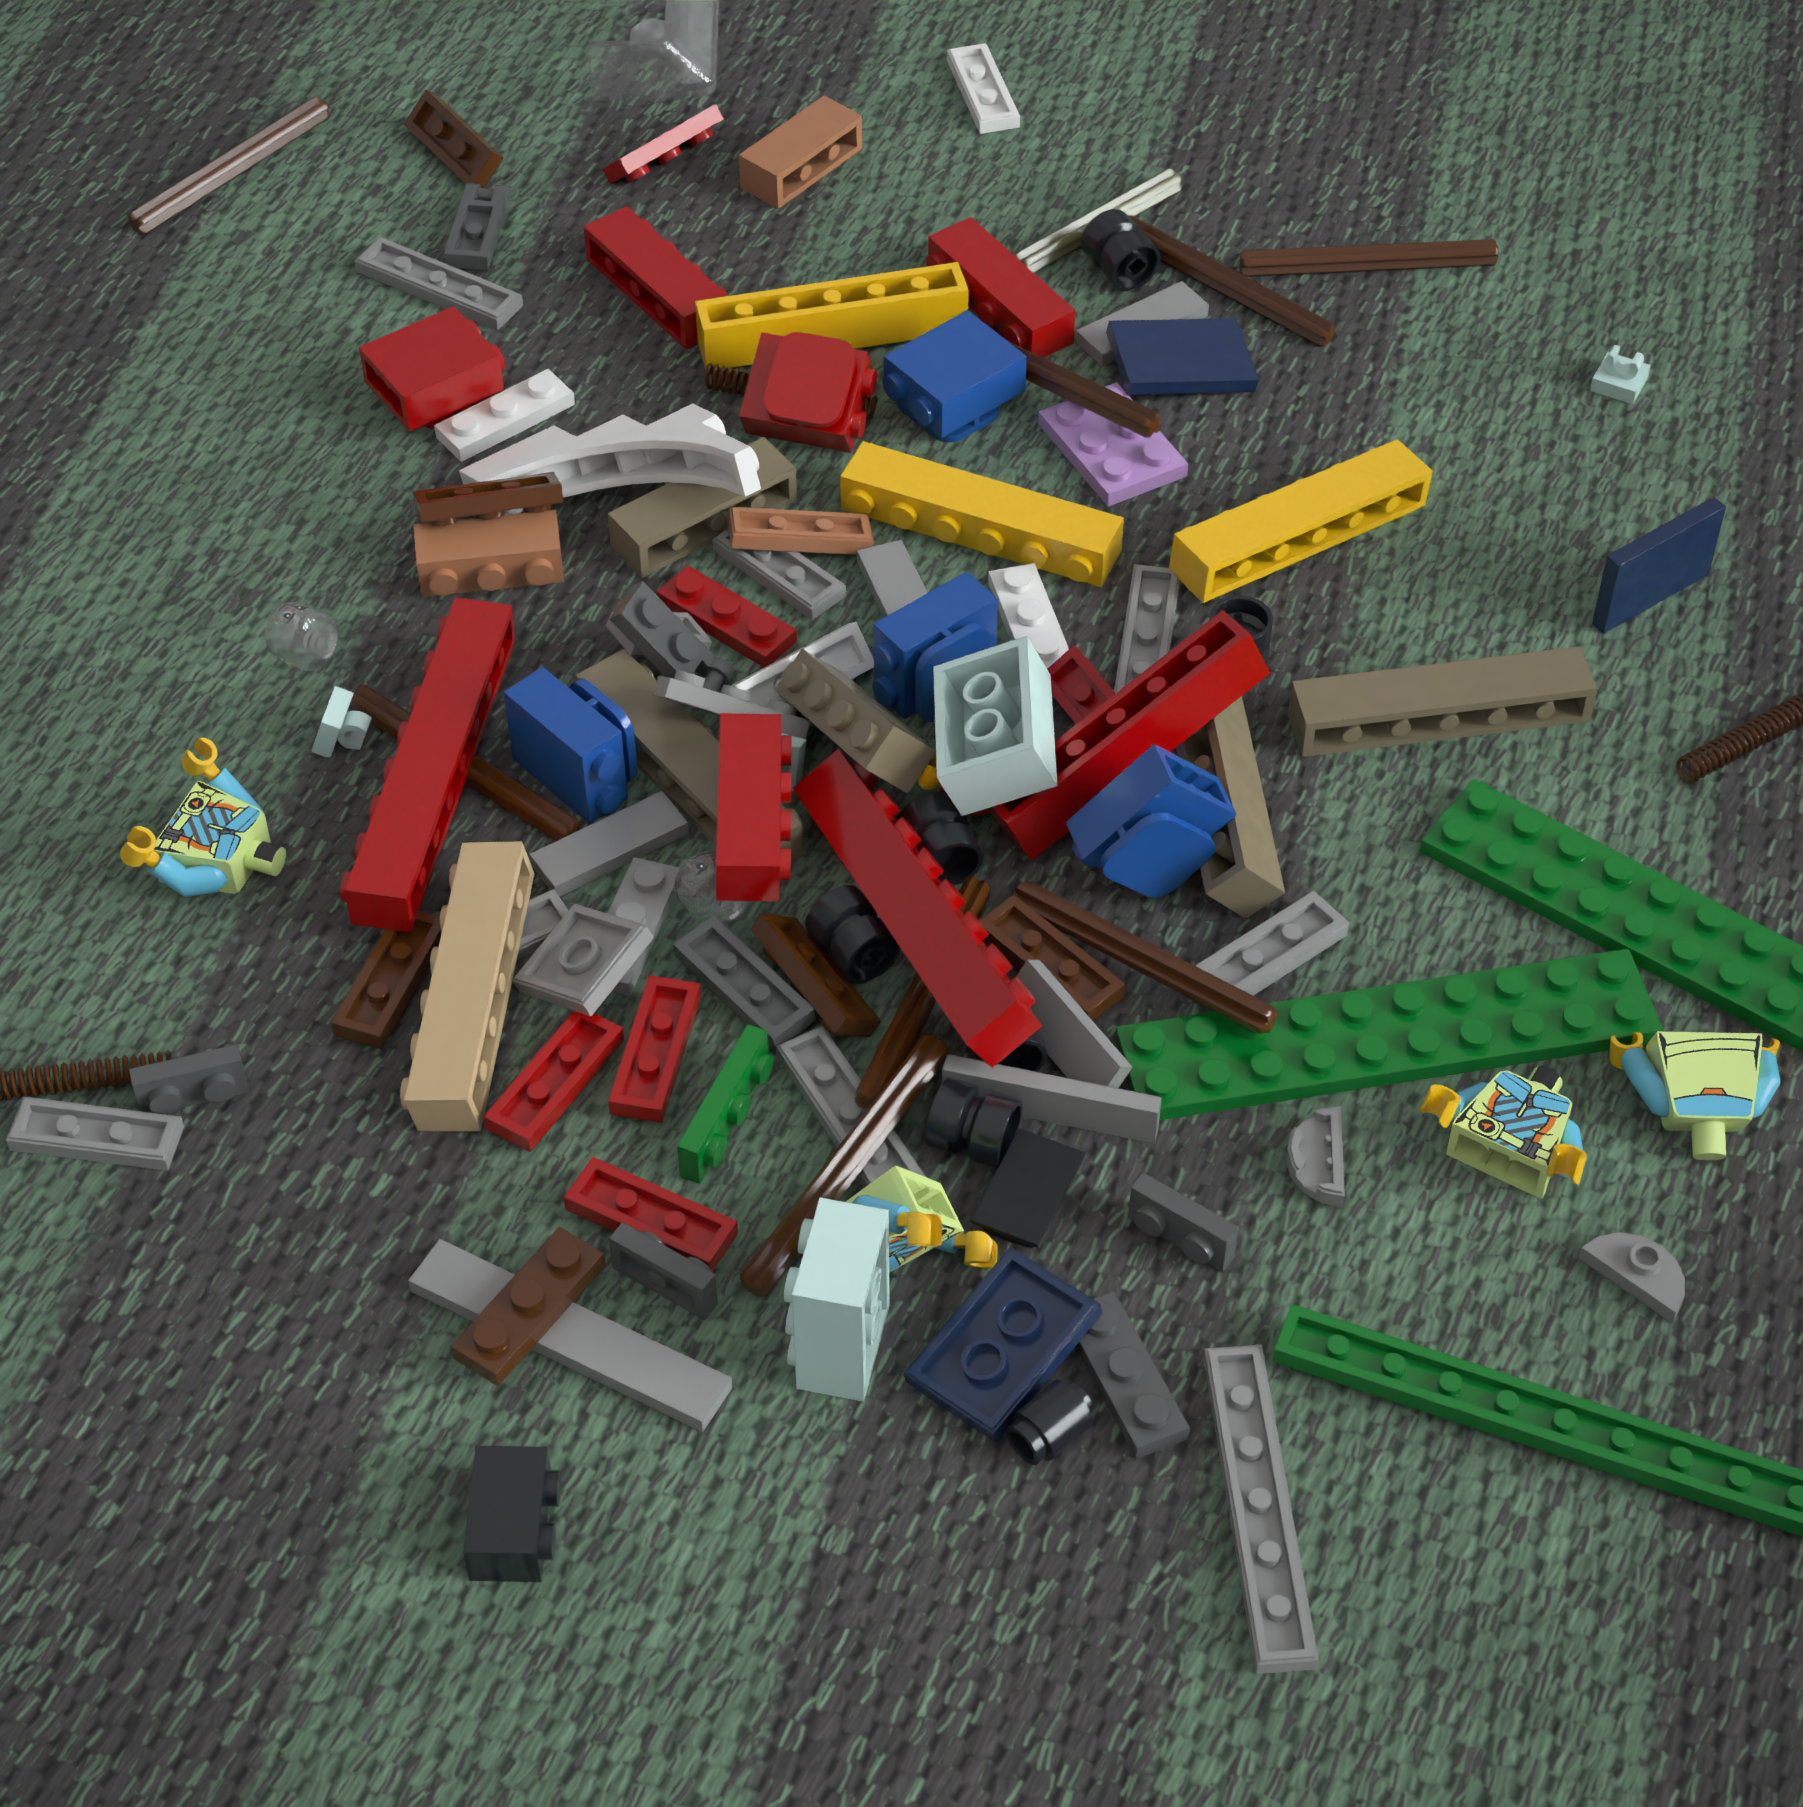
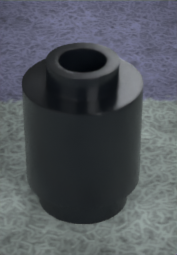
[1005,1380,1093,1465]

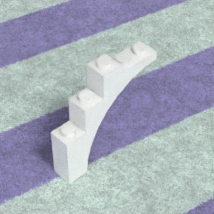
[459,404,761,515]

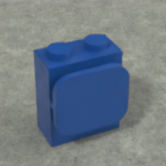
[882,310,1027,442]
[872,571,998,722]
[503,667,638,824]
[1066,744,1237,897]

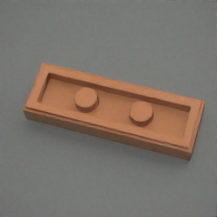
[727,507,874,555]

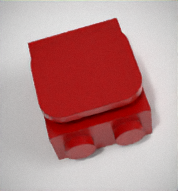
[359,306,505,432]
[739,332,877,453]

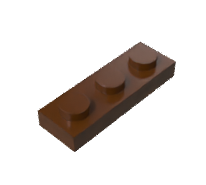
[404,89,504,188]
[413,472,563,526]
[979,894,1125,1021]
[331,911,442,1049]
[750,914,881,1037]
[451,1226,606,1386]

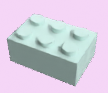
[933,636,1057,816]
[784,1198,890,1402]

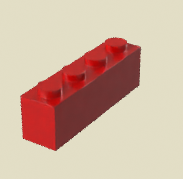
[584,206,728,350]
[926,217,1076,358]
[716,713,792,902]

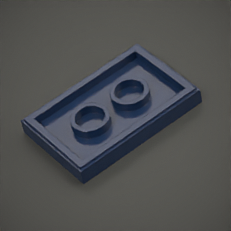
[1106,318,1259,395]
[1592,497,1726,634]
[903,1247,1102,1443]

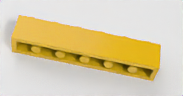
[695,262,969,370]
[1169,439,1433,603]
[840,441,1124,587]

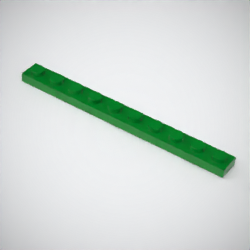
[1272,1304,1803,1537]

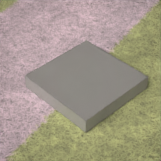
[512,904,654,1016]

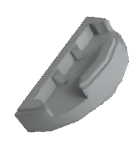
[1286,1106,1345,1208]
[1579,1232,1685,1323]

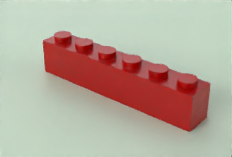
[989,610,1271,861]

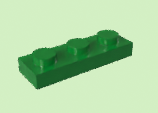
[677,1024,774,1184]

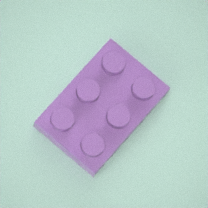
[1038,382,1188,507]

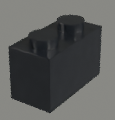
[463,1446,561,1582]

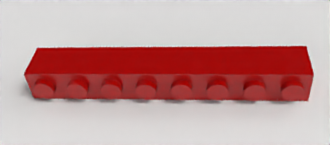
[340,597,516,933]
[793,748,1042,1068]

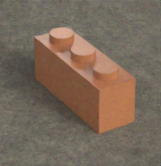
[739,95,862,209]
[413,510,564,597]

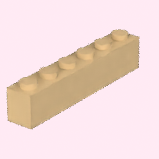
[400,841,535,1132]

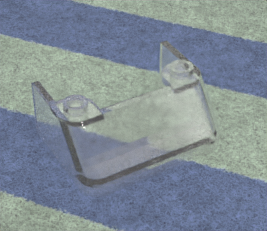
[588,0,720,100]

